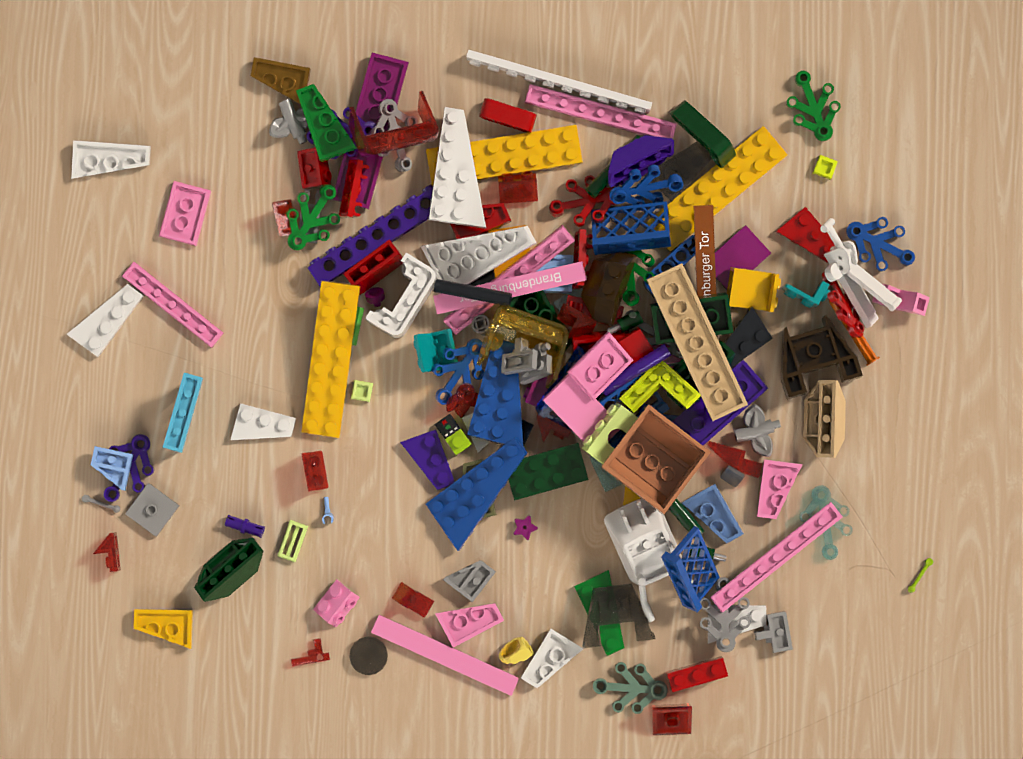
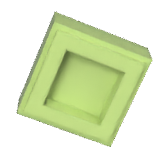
[351,380,373,402]

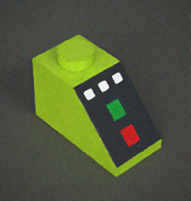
[434,414,472,456]

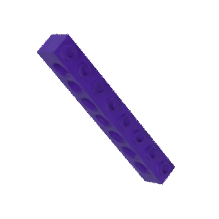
[307,184,433,287]

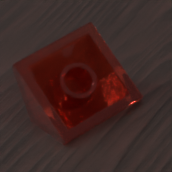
[651,704,692,735]

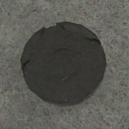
[349,636,388,675]

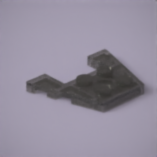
[582,584,655,648]

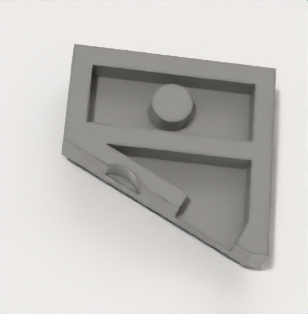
[443,560,496,602]

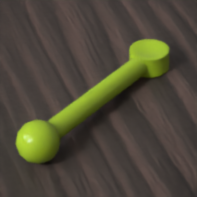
[908,558,933,593]

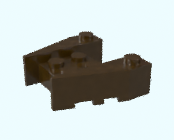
[781,315,863,400]

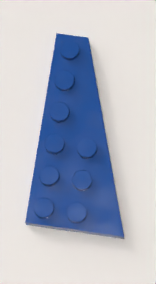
[468,325,523,445]
[426,437,528,551]

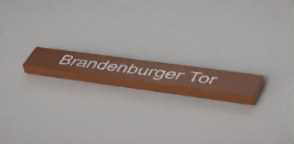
[693,205,718,339]

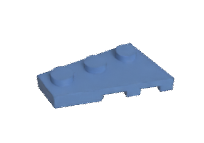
[682,484,744,543]

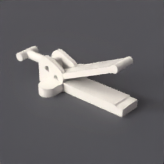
[820,218,902,328]

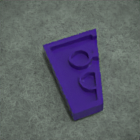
[400,430,455,490]

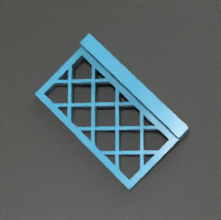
[163,373,203,453]

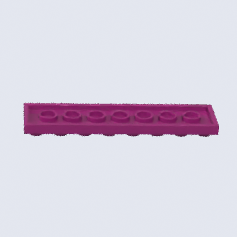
[332,52,409,210]

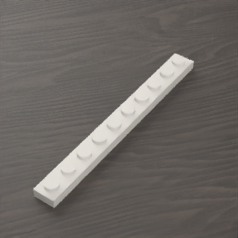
[467,50,652,114]

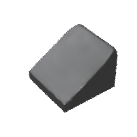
[720,465,745,487]

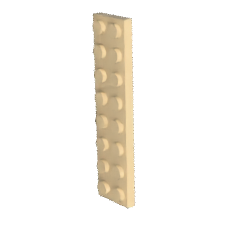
[647,263,748,421]

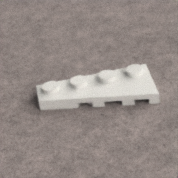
[71,140,151,179]
[67,284,144,357]

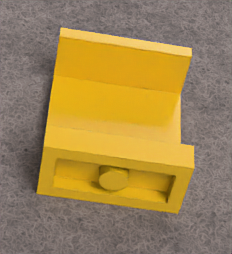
[727,267,781,312]

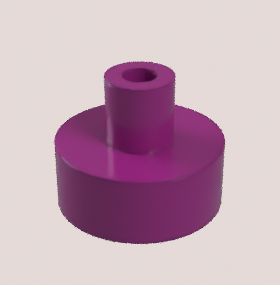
[365,287,385,307]

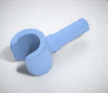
[322,497,334,524]

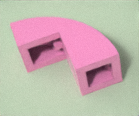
[872,284,930,316]

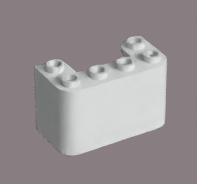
[365,253,437,338]

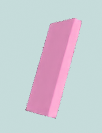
[542,374,620,442]

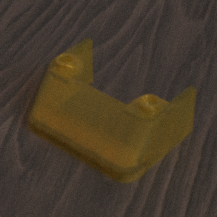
[476,305,569,389]

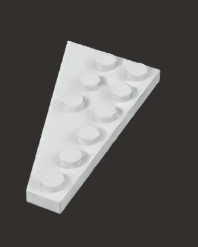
[428,107,486,229]
[420,226,536,285]

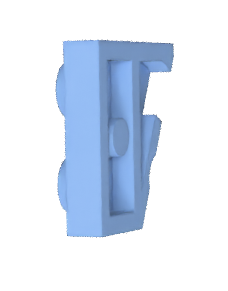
[91,446,133,491]

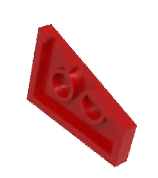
[450,203,512,239]
[776,207,835,263]

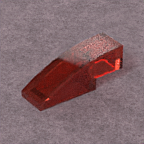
[706,441,762,479]

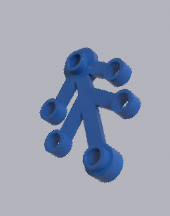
[609,165,684,205]
[846,217,915,272]
[432,338,484,405]

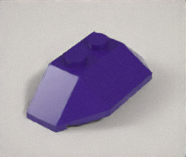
[608,135,674,187]

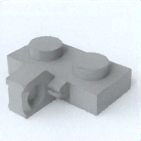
[501,338,537,375]
[754,611,793,653]

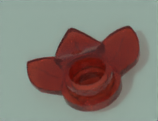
[446,383,478,418]

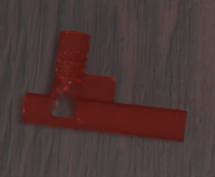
[291,638,330,667]

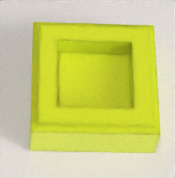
[813,155,838,180]

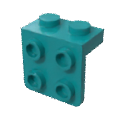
[782,281,830,308]
[413,329,458,373]

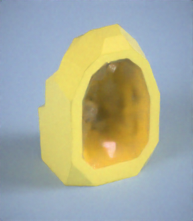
[499,637,534,664]

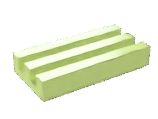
[277,520,309,562]

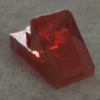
[272,199,295,237]
[556,303,597,338]
[536,413,571,443]
[93,532,121,572]
[392,582,434,618]

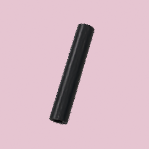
[434,279,512,306]

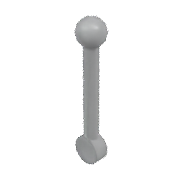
[82,495,120,513]

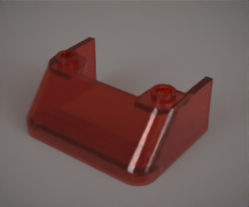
[349,91,439,155]

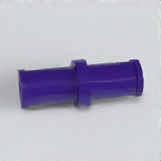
[225,515,265,538]

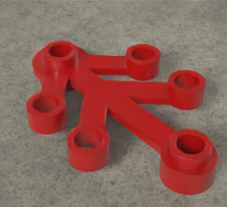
[549,175,617,227]
[822,272,864,338]

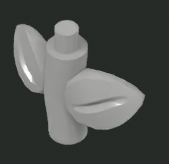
[269,99,308,145]
[734,404,781,457]

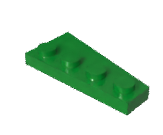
[296,84,357,162]
[574,570,625,656]

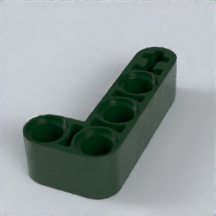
[670,100,736,168]

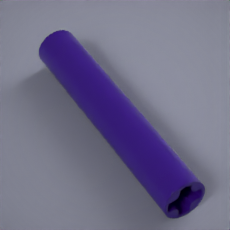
[603,344,672,396]

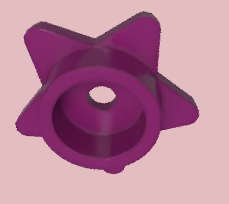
[513,515,538,540]

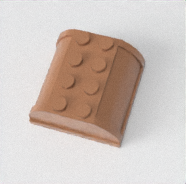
[601,404,711,515]

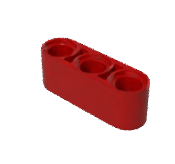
[479,98,537,133]

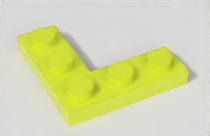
[619,361,701,413]

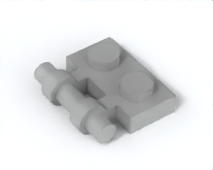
[519,342,552,385]

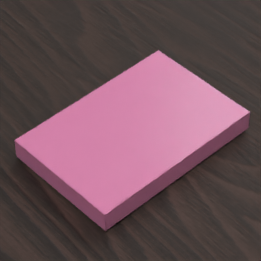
[159,181,211,246]
[567,332,633,401]

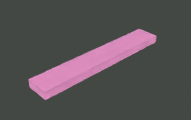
[122,262,224,348]

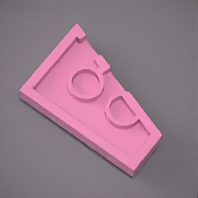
[756,460,803,519]
[435,603,504,648]

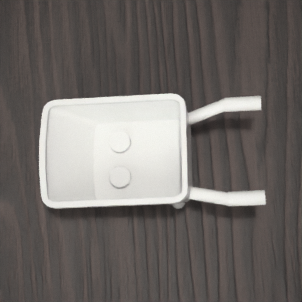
[604,498,698,622]

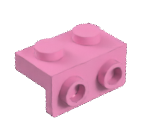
[313,579,360,627]

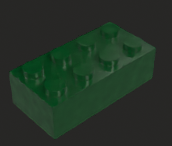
[650,292,734,345]
[508,443,589,501]

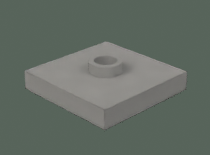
[125,483,180,537]

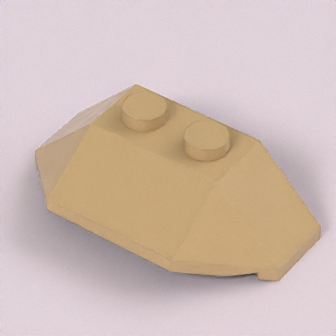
[803,380,846,458]

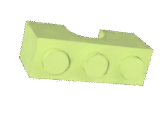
[582,402,638,464]

